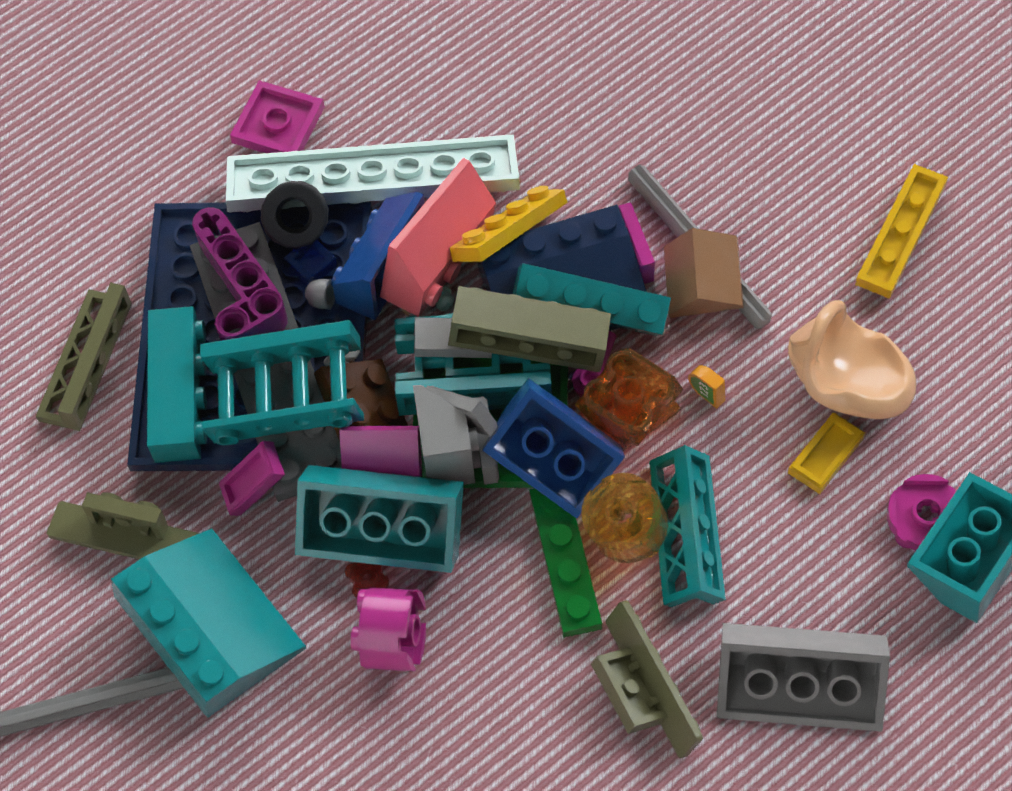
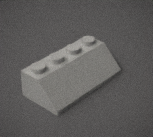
[717,623,890,732]

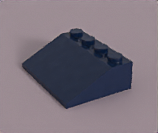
[477,205,646,331]

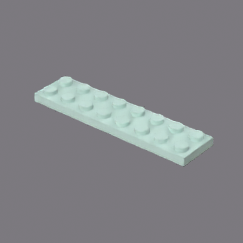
[226,135,520,212]

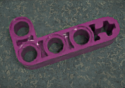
[192,207,288,341]

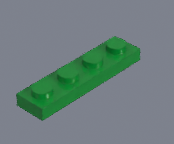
[529,488,602,638]

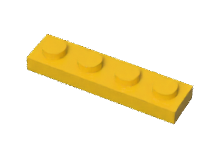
[855,164,948,299]
[449,186,568,262]

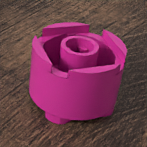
[350,588,426,672]

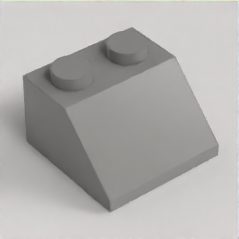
[413,385,481,485]

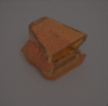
[575,348,683,452]

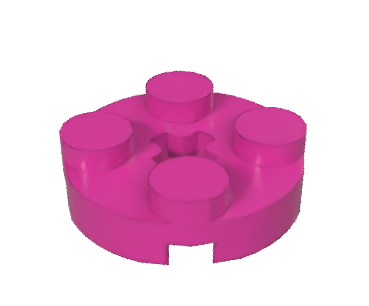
[887,474,956,551]

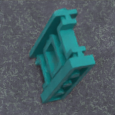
[394,313,552,416]

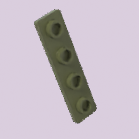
[47,492,199,560]
[591,600,703,758]

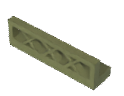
[36,282,132,431]

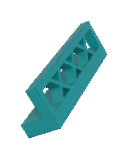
[649,445,726,608]

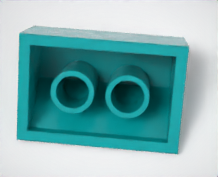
[907,472,1012,623]

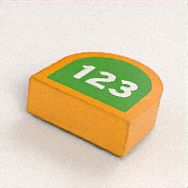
[688,365,726,409]

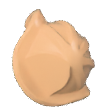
[788,300,916,419]

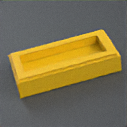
[788,412,865,494]

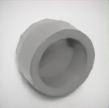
[305,279,335,309]

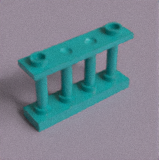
[200,320,364,445]

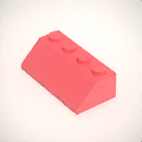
[380,158,496,317]

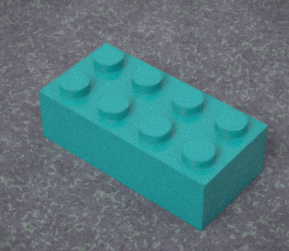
[295,465,464,573]

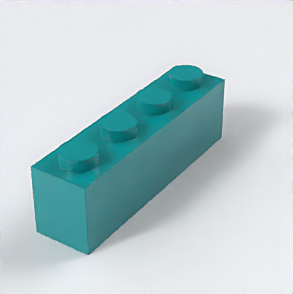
[512,263,671,336]
[147,306,207,463]

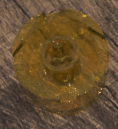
[582,473,668,563]

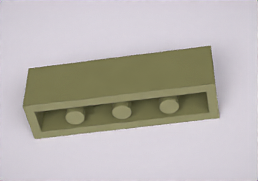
[448,286,611,372]

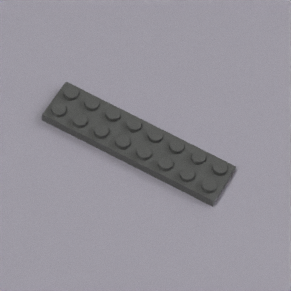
[190,222,342,502]

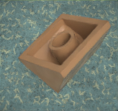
[664,228,744,318]

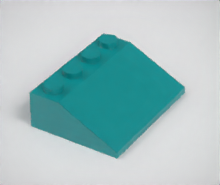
[111,528,306,718]

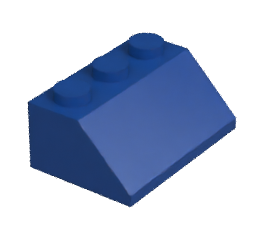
[331,192,424,320]
[482,378,625,518]

